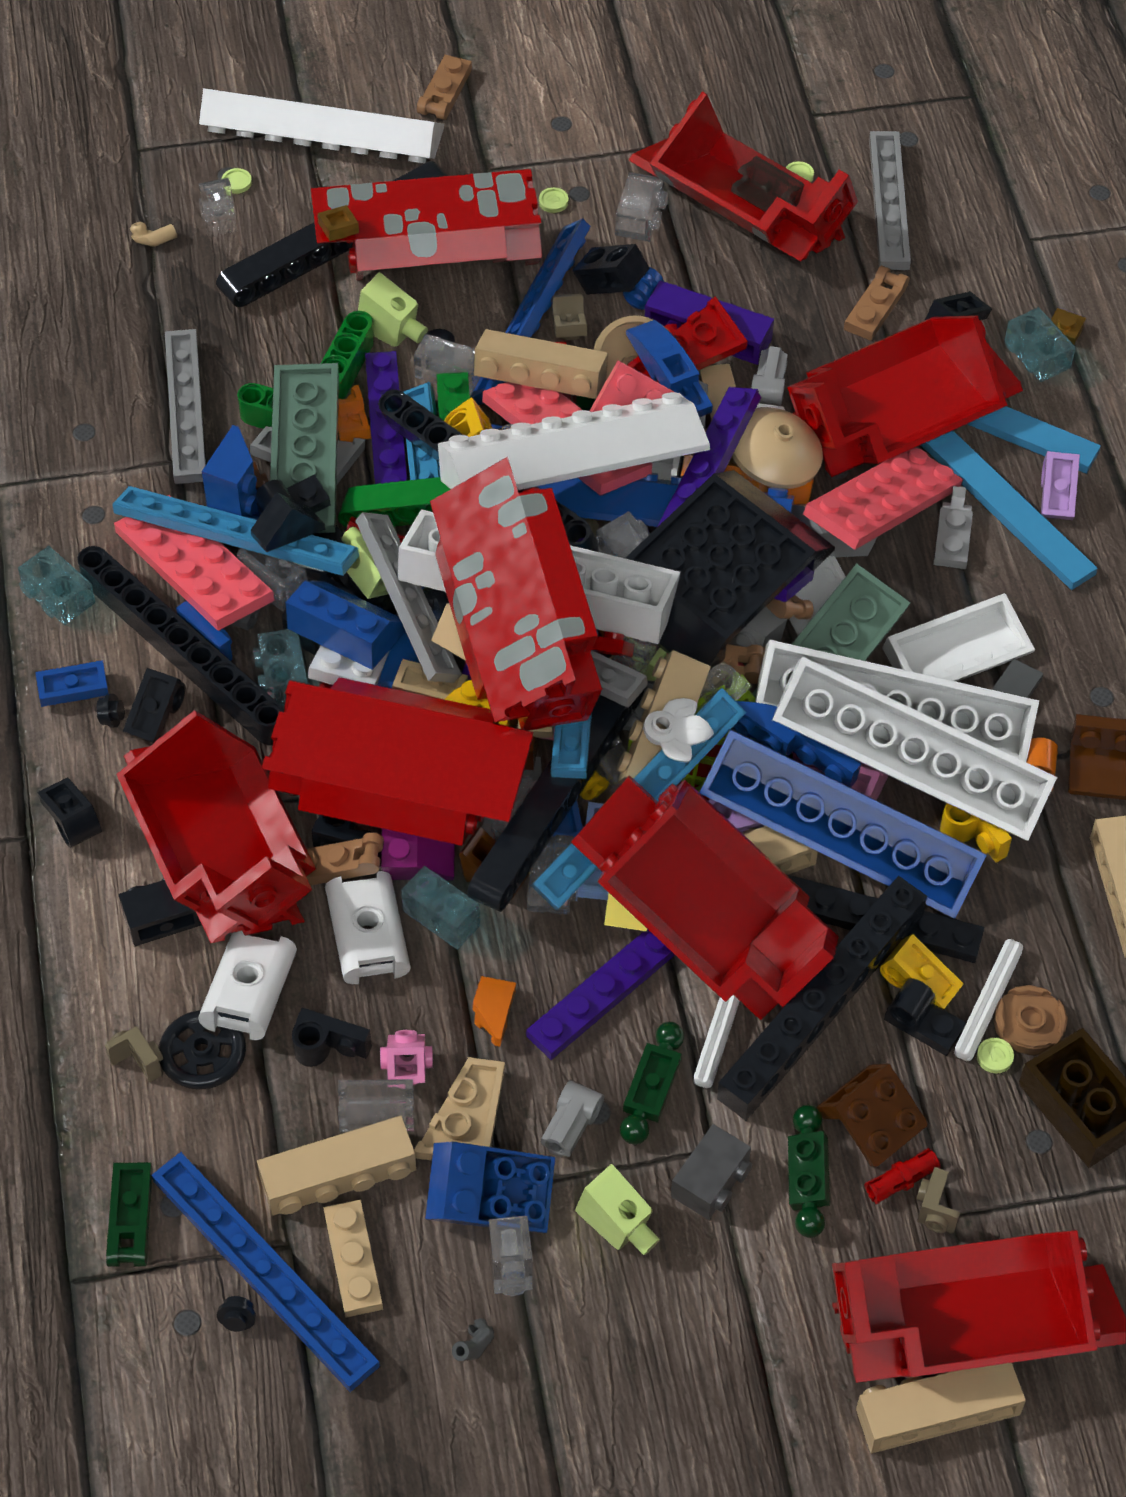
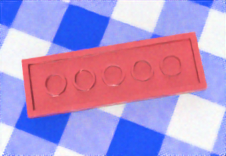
[482,382,652,496]
[803,448,963,550]
[114,495,275,631]

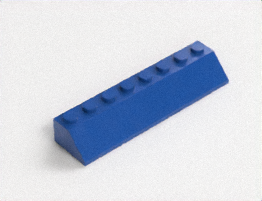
[537,473,794,527]
[699,729,987,919]

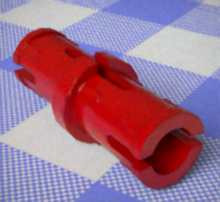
[864,1148,941,1204]

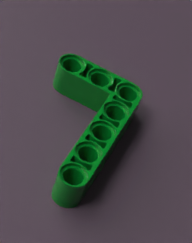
[237,311,374,429]
[338,477,450,527]

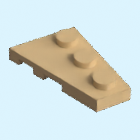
[414,1057,505,1161]

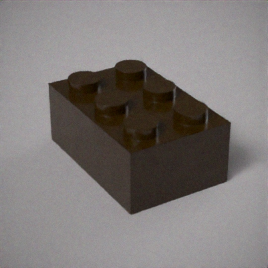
[1019,1027,1126,1168]

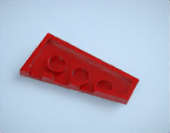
[627,296,748,383]

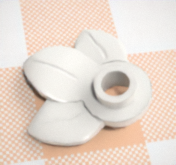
[643,698,714,762]

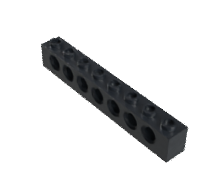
[717,875,927,1121]

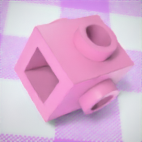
[380,1030,433,1086]

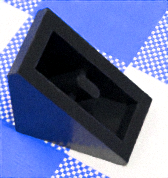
[251,492,326,552]

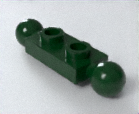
[620,1021,684,1145]
[788,1105,830,1238]

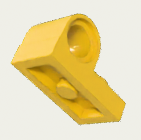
[444,397,493,437]
[940,803,1012,863]
[880,934,964,1009]

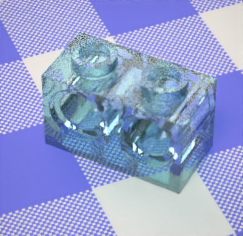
[1004,307,1076,382]
[18,546,95,625]
[253,629,308,706]
[401,866,480,950]

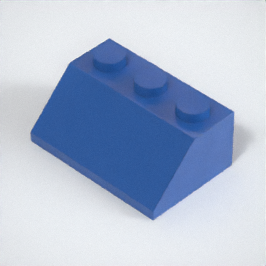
[202,425,260,520]
[286,581,405,670]

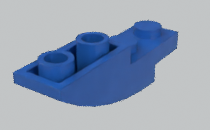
[626,320,713,417]
[733,701,861,787]

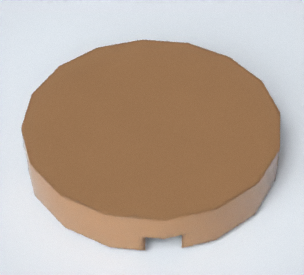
[993,985,1068,1055]

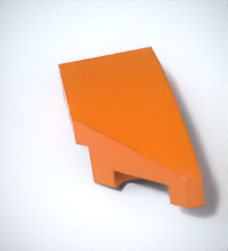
[338,385,371,442]
[472,976,516,1047]

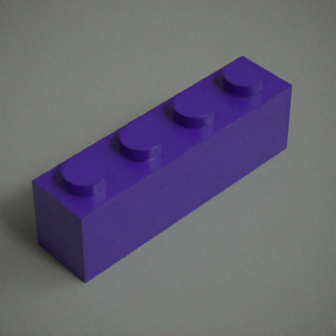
[645,280,774,365]

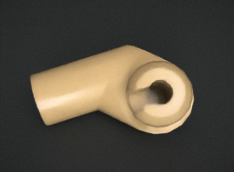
[130,222,177,247]

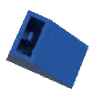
[425,1141,555,1233]

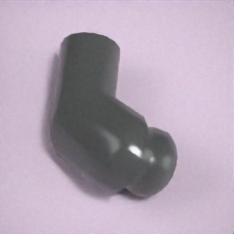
[452,1318,494,1361]

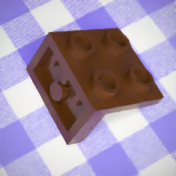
[1068,714,1126,800]
[816,1063,928,1167]

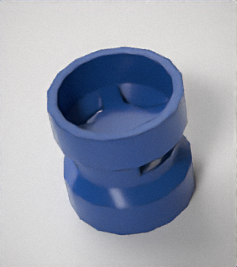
[623,267,664,310]

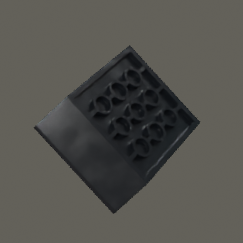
[625,470,835,672]

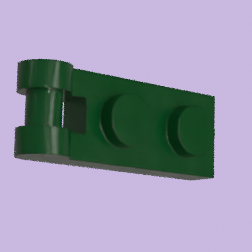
[106,1162,153,1267]

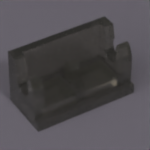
[731,156,804,212]

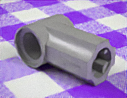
[751,346,788,406]
[541,1080,604,1157]

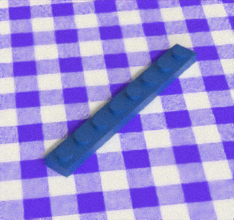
[470,218,591,405]
[151,1152,380,1392]

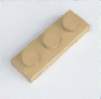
[323,1199,383,1318]

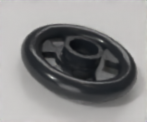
[158,1010,246,1090]

